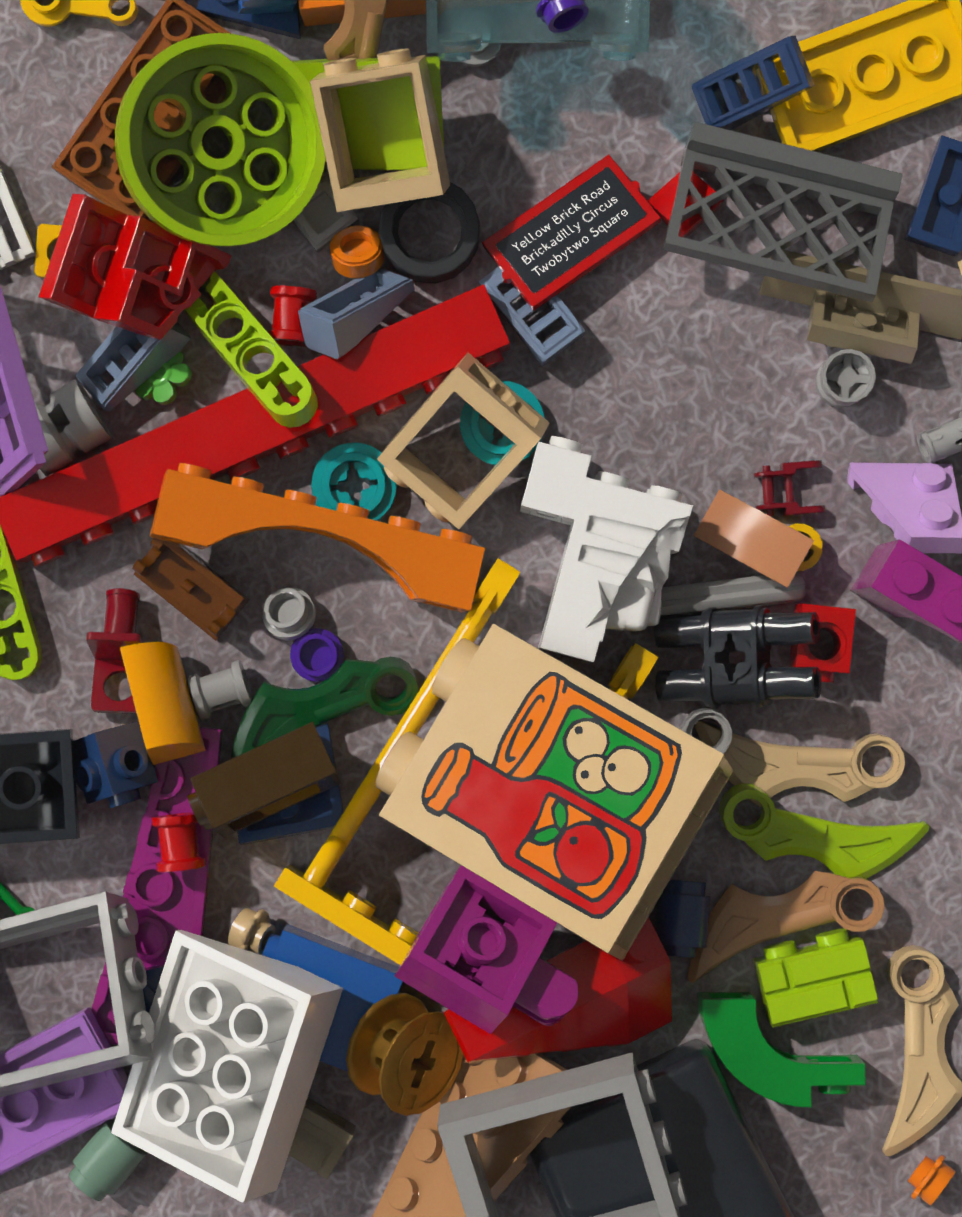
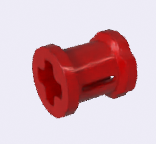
[268,285,317,347]
[152,812,206,872]

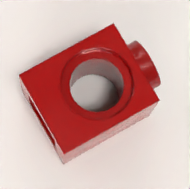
[789,604,856,683]

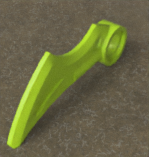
[719,783,929,879]

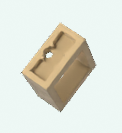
[310,48,450,212]
[377,353,550,529]

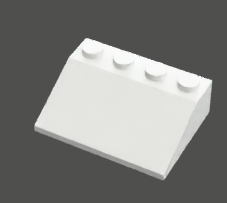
[111,930,343,1203]

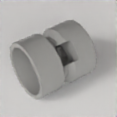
[35,379,113,476]

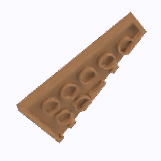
[372,1053,570,1217]

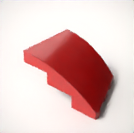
[38,194,232,340]

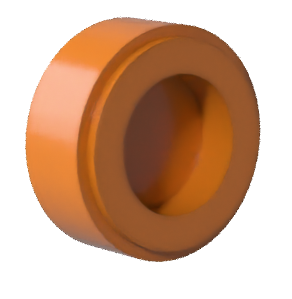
[330,225,384,278]

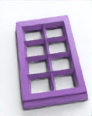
[0,285,48,497]

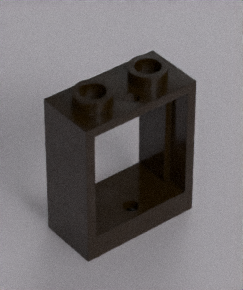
[187,722,342,838]

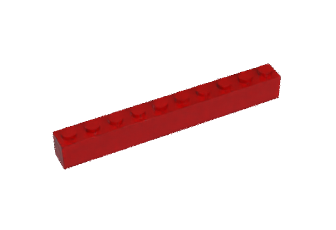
[0,284,510,567]

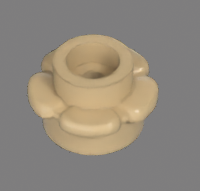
[228,908,275,955]

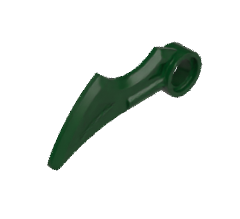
[231,656,418,759]

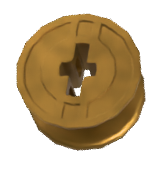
[346,993,463,1116]

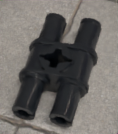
[654,605,821,709]

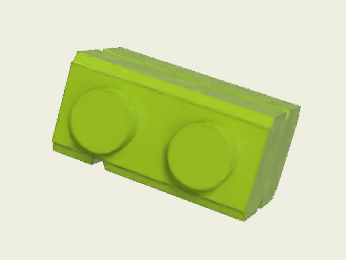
[753,928,878,1027]

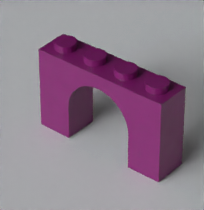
[851,539,962,644]

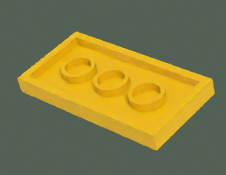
[756,0,962,152]

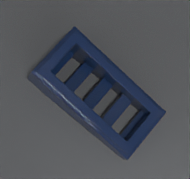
[692,35,815,130]

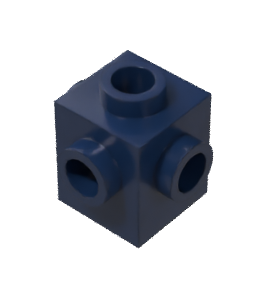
[74,721,158,808]

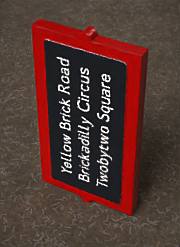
[482,154,661,311]

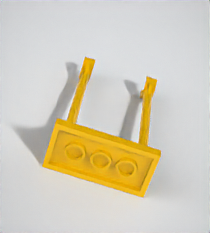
[274,558,658,965]

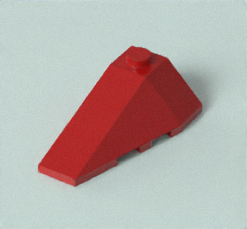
[443,917,672,1063]

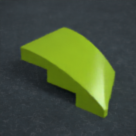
[292,56,444,170]

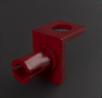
[86,588,144,714]

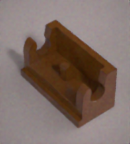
[132,538,250,641]

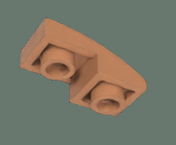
[693,489,814,588]

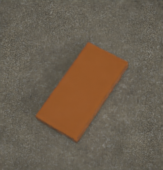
[52,0,231,220]

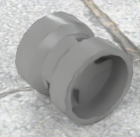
[815,349,876,408]

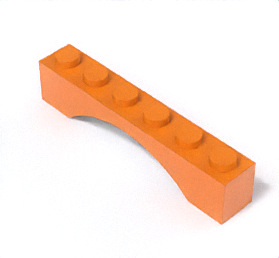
[149,463,485,613]

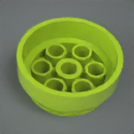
[115,33,326,246]

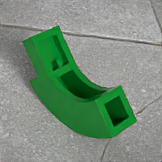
[697,992,866,1108]

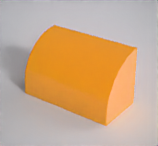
[120,642,206,765]

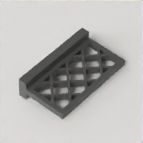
[663,121,902,302]

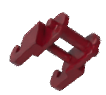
[754,460,826,516]

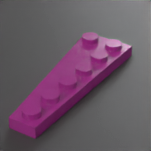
[91,727,223,1044]

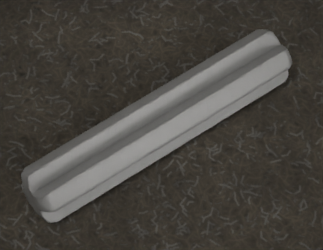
[660,571,805,617]

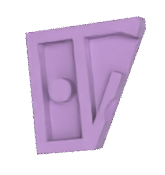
[847,462,962,554]

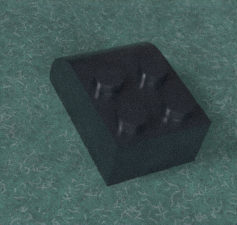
[0,729,80,844]

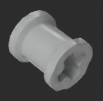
[188,660,253,721]

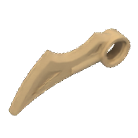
[695,720,905,807]
[882,945,962,1156]

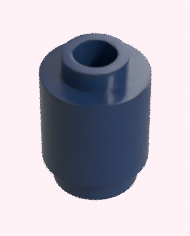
[654,880,710,958]

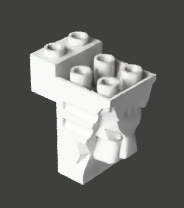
[520,436,693,662]

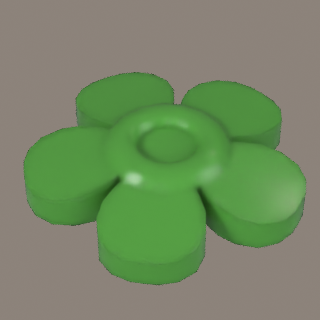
[135,352,192,405]

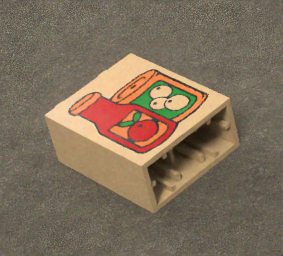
[376,624,733,961]

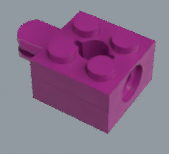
[395,865,578,1034]

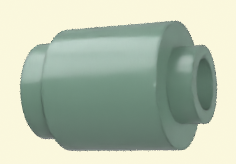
[69,1119,148,1201]

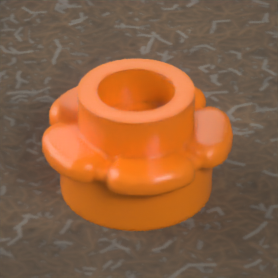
[908,1155,956,1206]

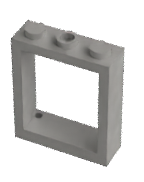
[0,891,155,1097]
[437,1052,688,1217]

